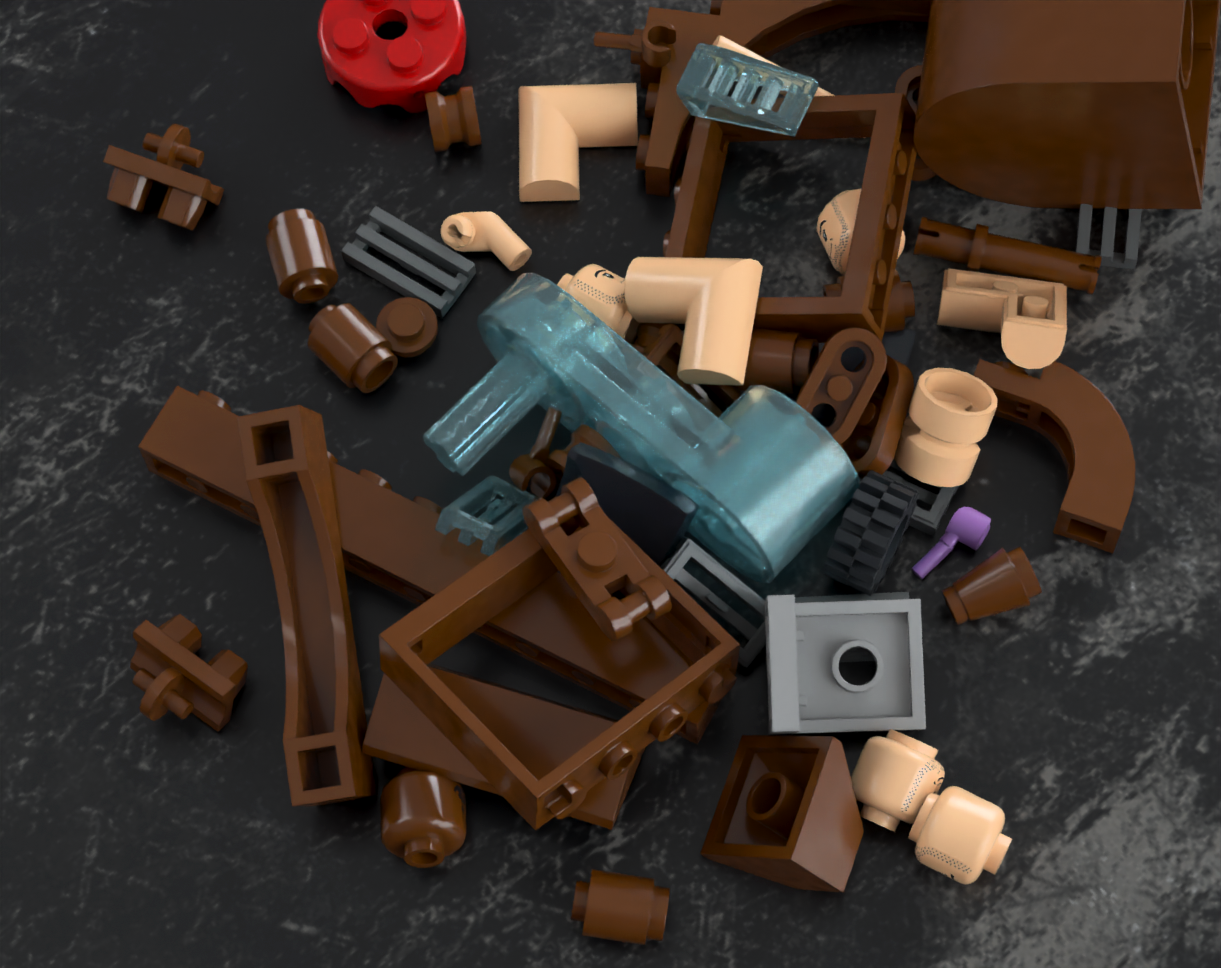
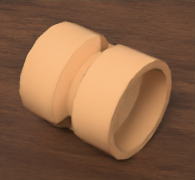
[894,367,998,487]

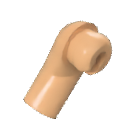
[440,212,532,271]

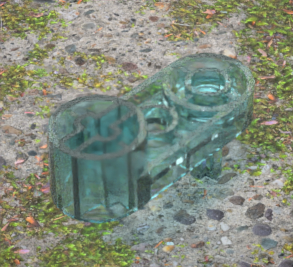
[423,273,860,584]

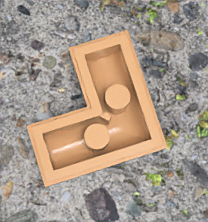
[518,83,638,202]
[624,257,763,386]
[937,268,1067,369]

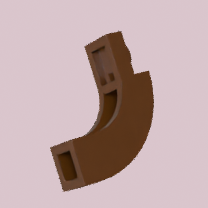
[973,359,1135,553]

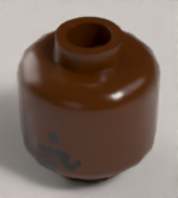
[380,767,466,868]

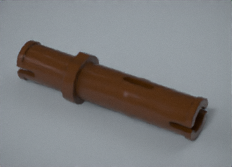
[913,216,1102,295]

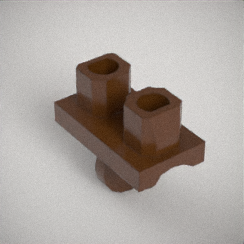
[103,124,225,231]
[130,614,248,732]

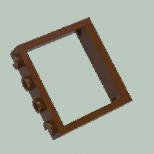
[663,93,917,343]
[379,517,740,830]

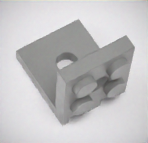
[764,595,926,735]

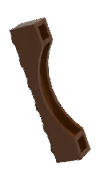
[237,405,377,806]

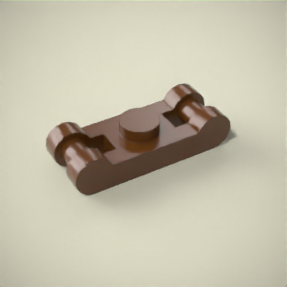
[522,477,672,641]

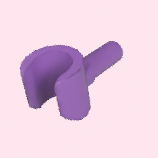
[911,507,991,580]

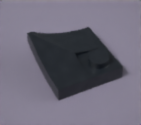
[556,442,700,599]

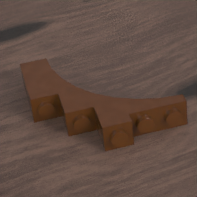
[631,0,931,197]

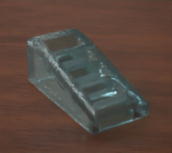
[676,43,819,137]

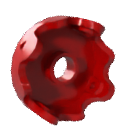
[317,0,466,113]

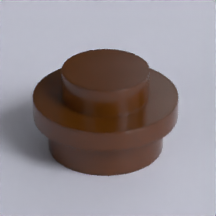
[376,297,438,357]

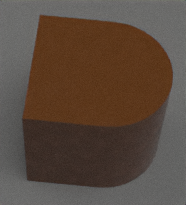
[913,0,1221,209]

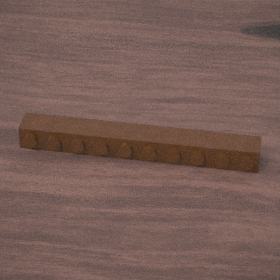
[138,386,723,745]

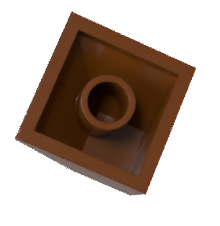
[700,735,864,892]

